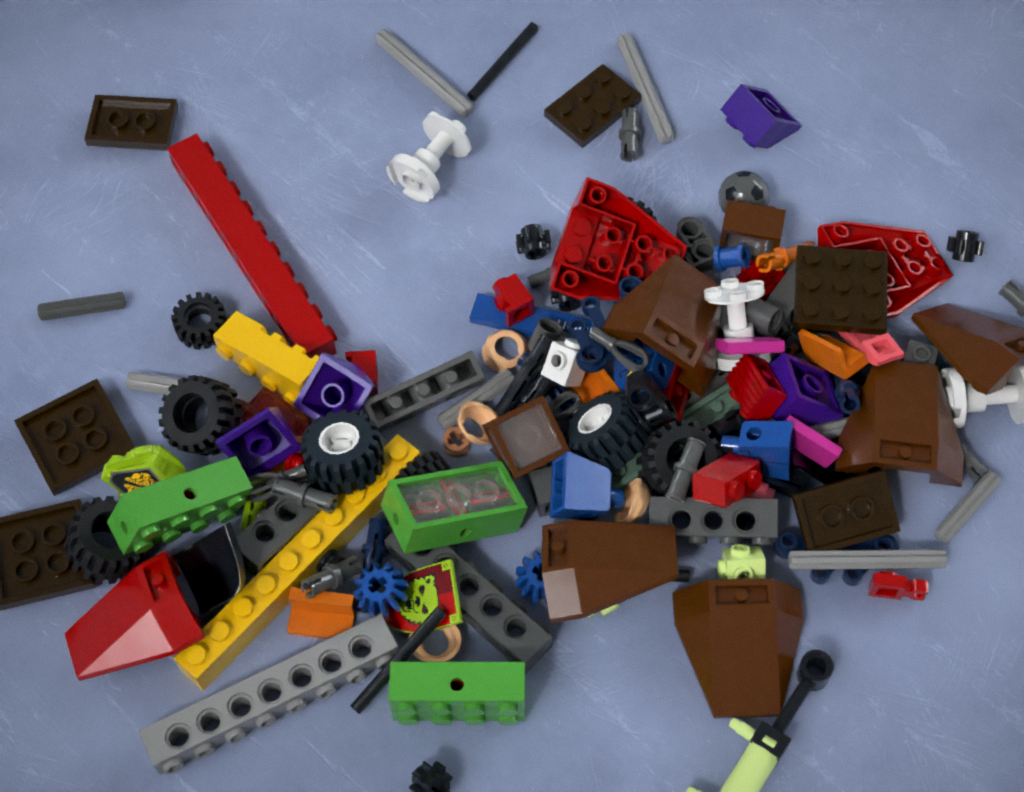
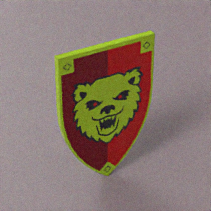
[378,559,463,634]

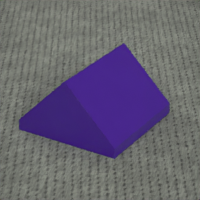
[293,353,375,419]
[215,407,301,477]

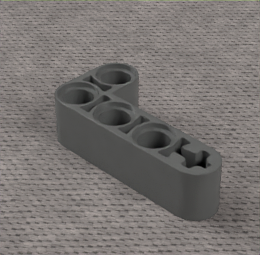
[614,216,717,304]
[745,245,811,340]

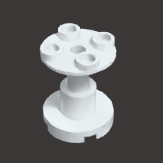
[386,111,472,203]
[704,278,772,371]
[940,366,1024,429]

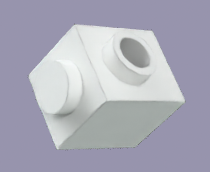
[540,338,585,387]

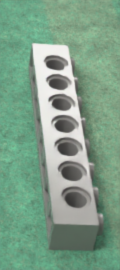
[139,614,399,775]

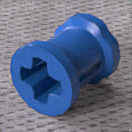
[713,242,751,272]

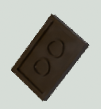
[544,64,641,148]
[84,95,178,151]
[791,469,901,550]

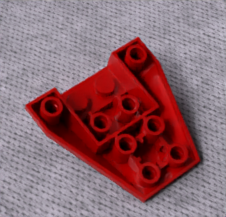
[549,177,687,301]
[817,221,953,319]
[64,550,205,681]

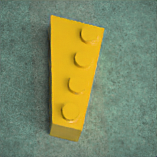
[213,311,319,409]

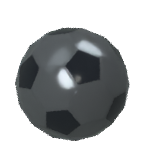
[718,171,769,213]

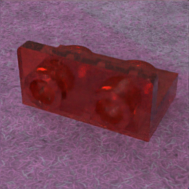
[240,386,312,436]

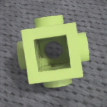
[717,544,766,580]

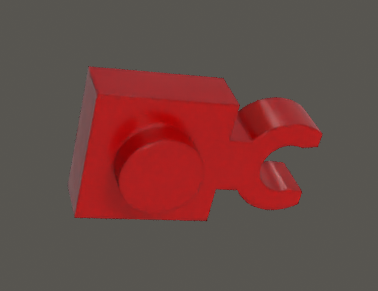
[868,571,928,601]

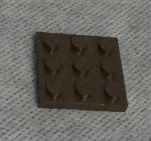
[793,245,888,335]
[14,379,136,496]
[0,499,96,610]

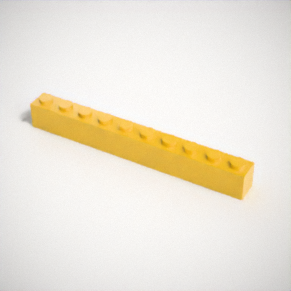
[173,434,421,691]

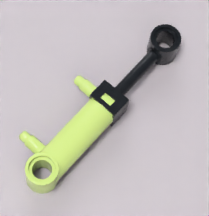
[686,650,834,792]

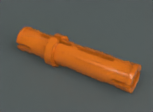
[755,241,815,273]

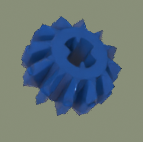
[515,550,547,605]
[353,562,409,618]

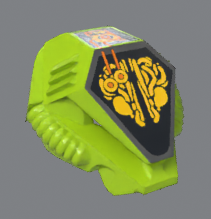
[101,445,187,498]

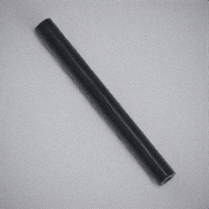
[467,22,538,101]
[350,606,447,714]

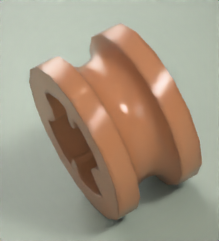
[443,426,471,457]

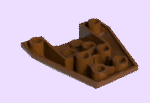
[601,254,722,397]
[911,303,1024,395]
[835,361,964,487]
[542,519,679,623]
[672,579,804,718]

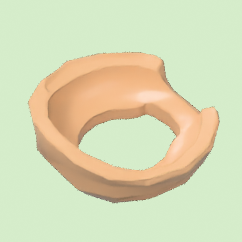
[482,329,530,373]
[457,401,498,445]
[614,478,651,523]
[408,625,462,662]

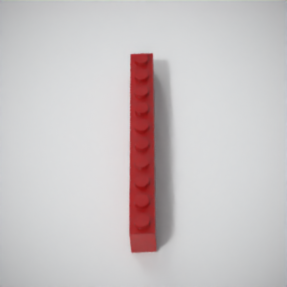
[167,133,337,359]

